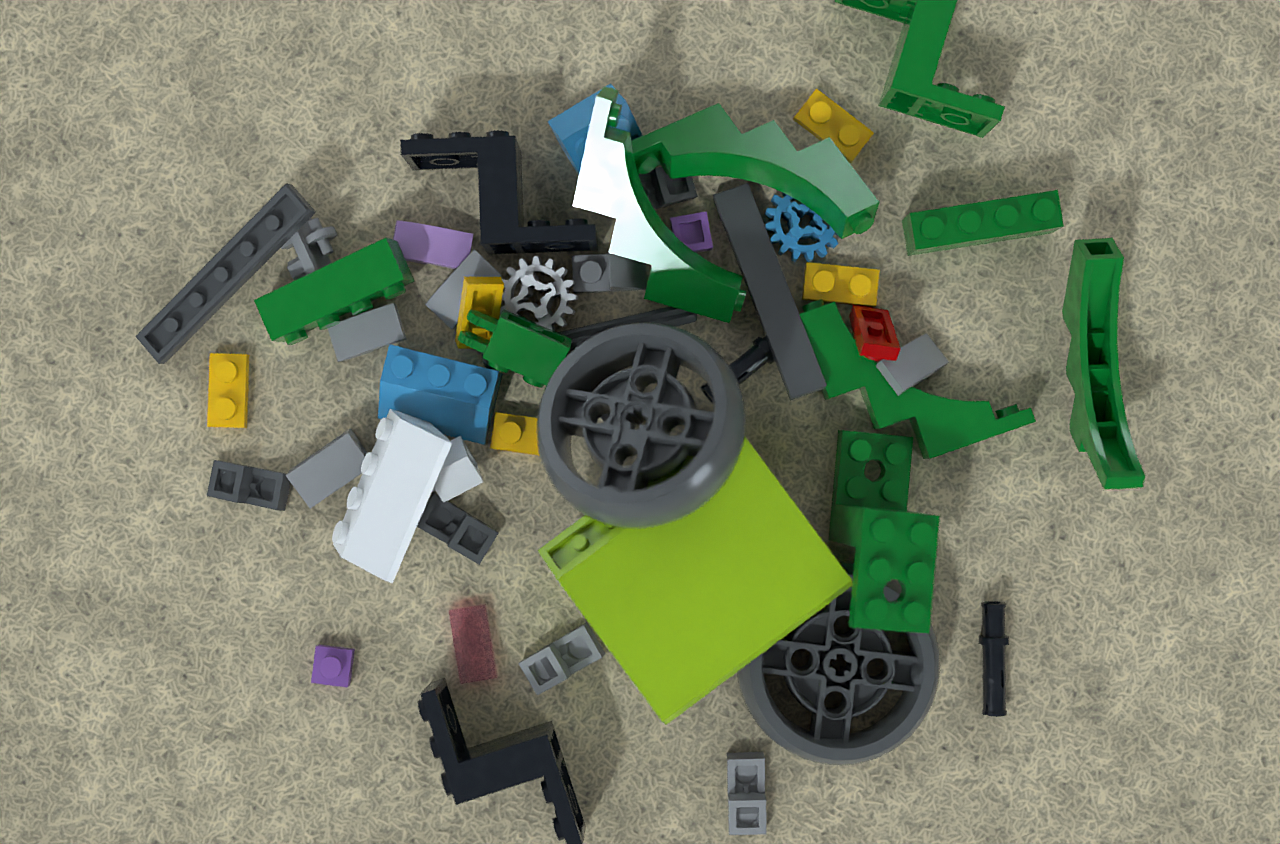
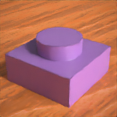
[670,211,713,253]
[311,644,355,687]

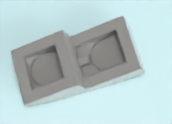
[425,249,502,330]
[328,303,407,362]
[876,333,949,396]
[518,622,606,695]
[727,752,766,835]

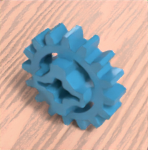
[765,192,838,262]

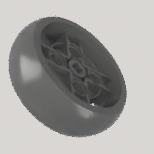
[537,322,746,528]
[737,561,940,765]

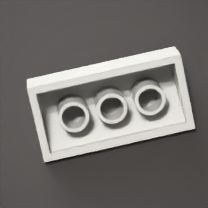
[332,409,452,583]

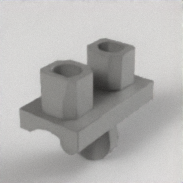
[281,218,337,280]

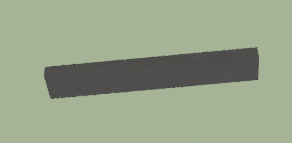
[135,183,316,364]
[713,183,827,401]

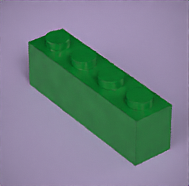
[902,190,1064,256]
[254,238,415,345]

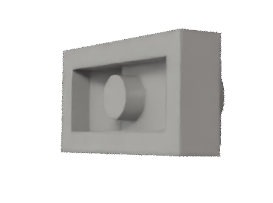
[572,250,647,294]

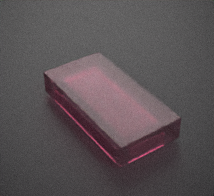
[449,604,498,684]

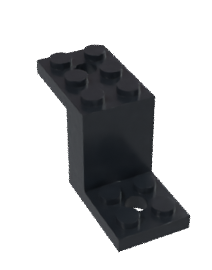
[400,130,598,255]
[418,678,586,844]

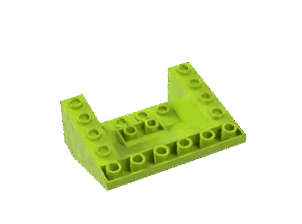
[537,436,853,725]

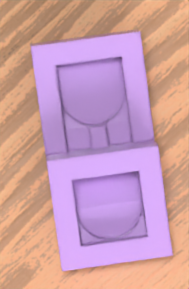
[393,220,474,269]

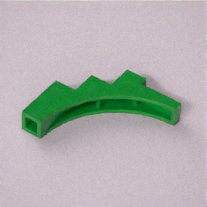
[1062,238,1146,490]

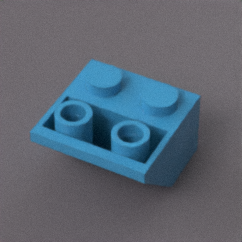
[547,83,643,176]

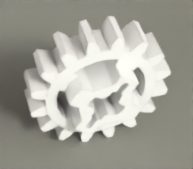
[500,256,578,331]

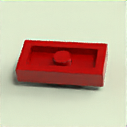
[849,304,901,361]

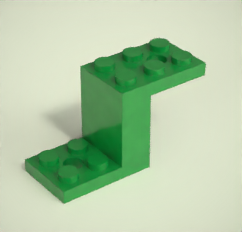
[834,0,1005,138]
[828,430,940,634]

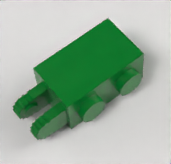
[457,309,572,388]

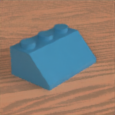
[378,344,503,445]

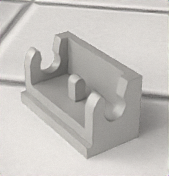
[285,428,367,508]

